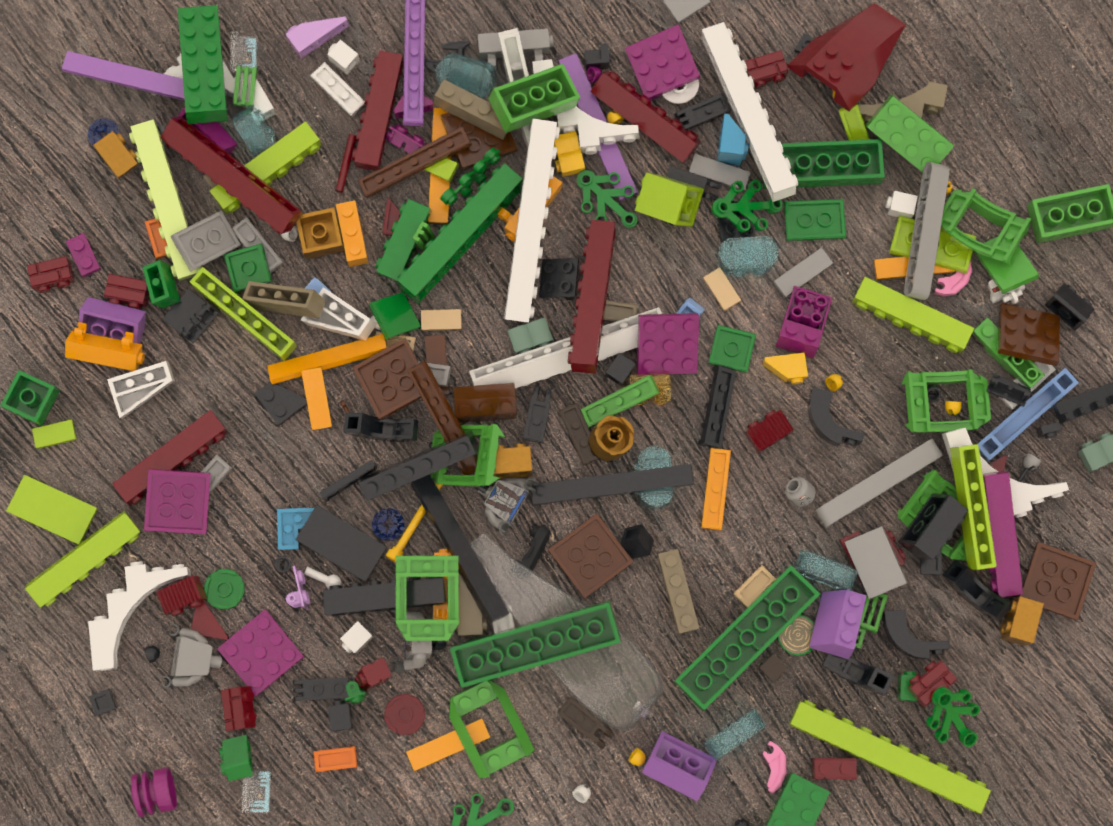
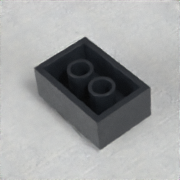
[898,493,968,560]

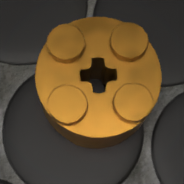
[588,415,634,462]

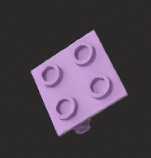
[286,566,311,610]

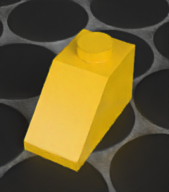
[763,353,808,384]

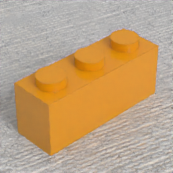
[336,200,369,267]

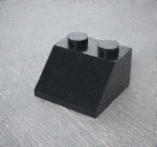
[1044,284,1095,331]

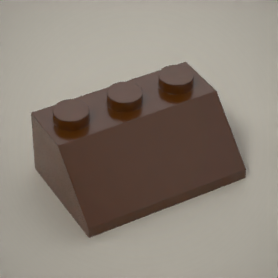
[454,383,517,423]

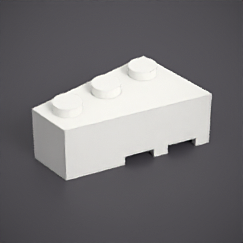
[301,287,377,341]
[107,361,175,419]

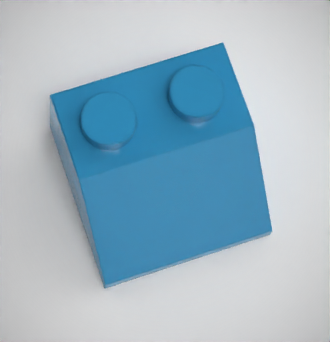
[717,114,749,166]

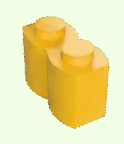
[554,131,585,177]

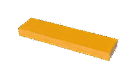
[874,257,955,280]
[701,448,731,531]
[406,719,490,771]

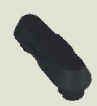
[511,524,551,578]

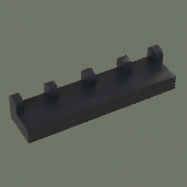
[698,366,736,449]
[1052,382,1113,424]

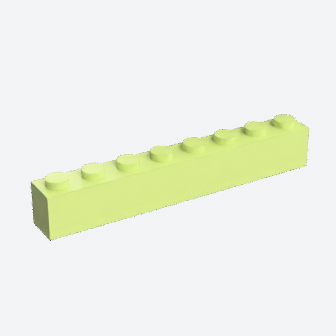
[129,119,201,281]

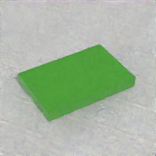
[974,237,1039,294]

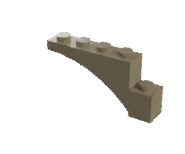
[842,81,948,124]

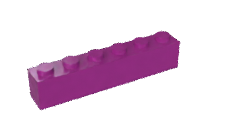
[983,471,1023,597]

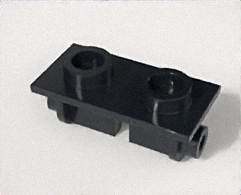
[986,374,1031,407]

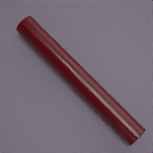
[335,134,357,193]

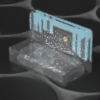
[230,31,257,75]
[242,771,271,813]

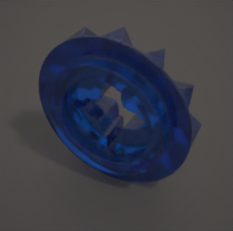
[88,118,120,145]
[372,508,405,541]

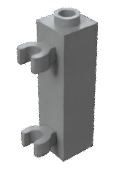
[478,28,553,71]

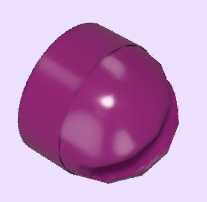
[586,67,602,83]

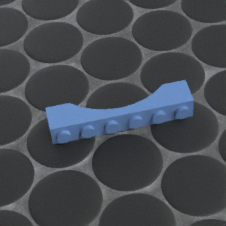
[978,368,1079,462]

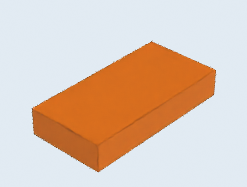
[145,219,168,260]
[314,746,357,772]

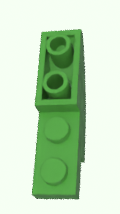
[972,317,1045,389]

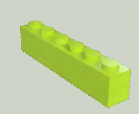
[210,121,321,214]
[190,267,297,361]
[852,277,974,353]
[950,444,997,570]
[25,510,140,608]

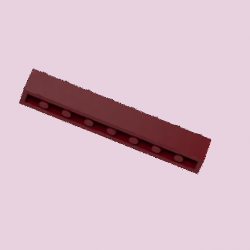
[160,116,302,234]
[568,220,616,374]

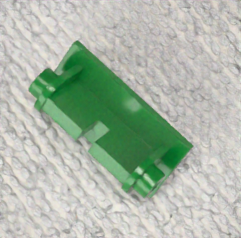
[345,681,368,704]

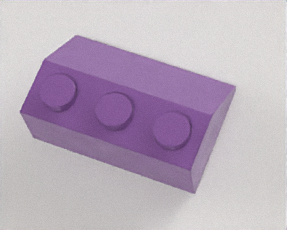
[79,297,146,344]
[809,590,867,659]
[642,731,717,802]

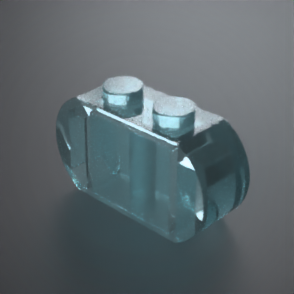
[435,53,496,98]
[717,236,779,276]
[634,446,673,509]
[794,550,858,591]
[704,708,766,761]

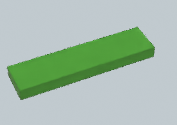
[580,375,660,427]

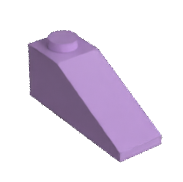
[286,17,349,59]

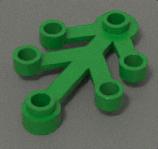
[440,147,501,206]
[577,170,638,229]
[712,180,782,233]
[926,687,980,747]
[451,793,514,826]

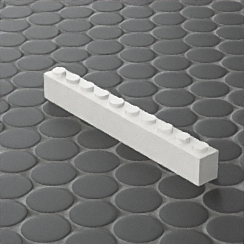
[702,22,798,202]
[504,119,560,323]
[469,307,662,388]

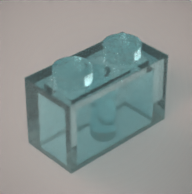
[232,105,276,155]

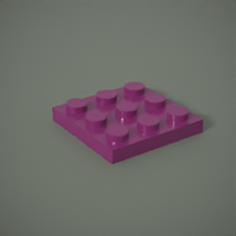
[625,24,701,100]
[637,313,699,375]
[144,469,211,534]
[217,609,304,697]

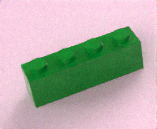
[375,199,432,283]

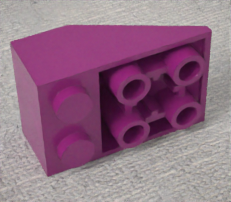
[775,286,832,359]

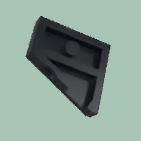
[254,382,307,426]

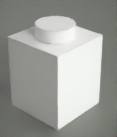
[328,40,360,75]
[885,191,918,219]
[340,621,373,654]

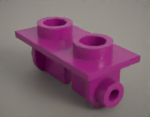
[386,124,427,153]

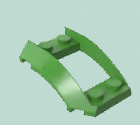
[941,189,1031,264]
[901,369,991,432]
[429,424,505,486]
[898,470,967,561]
[396,555,459,641]
[449,680,535,778]

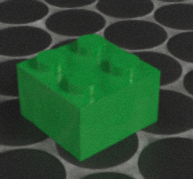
[0,370,60,426]

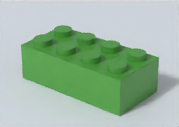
[488,64,581,133]
[866,93,954,172]
[1027,184,1113,244]

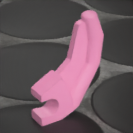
[934,261,972,296]
[762,741,787,793]

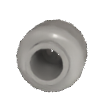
[785,477,816,507]

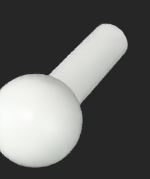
[304,567,342,590]

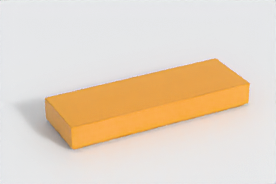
[301,367,332,430]

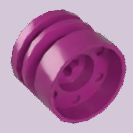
[131,767,177,817]

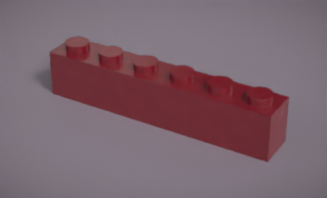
[352,50,404,171]
[590,71,701,163]
[112,410,228,505]

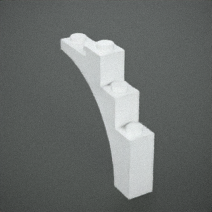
[498,28,531,149]
[151,54,276,123]
[532,59,640,155]
[942,428,1069,518]
[88,561,191,672]

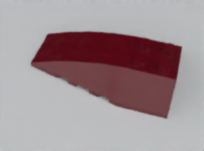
[787,3,906,112]

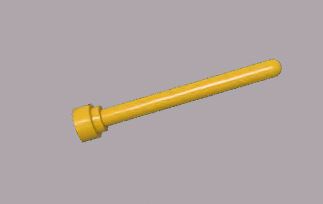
[385,481,442,563]

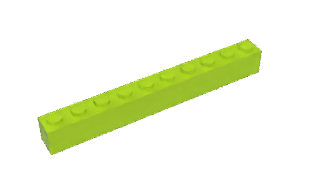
[788,700,991,814]

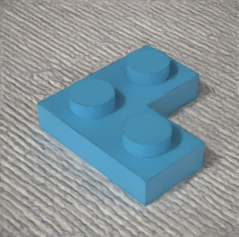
[277,508,314,550]

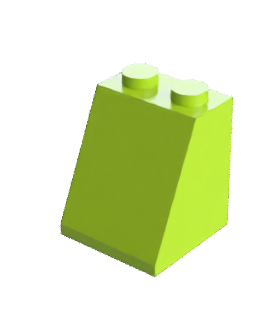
[635,172,704,227]

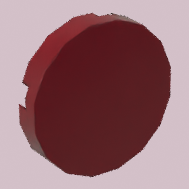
[384,694,425,735]

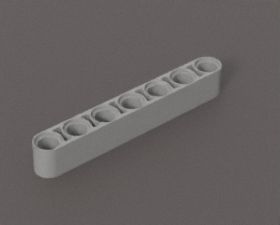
[904,162,950,300]
[815,439,943,528]

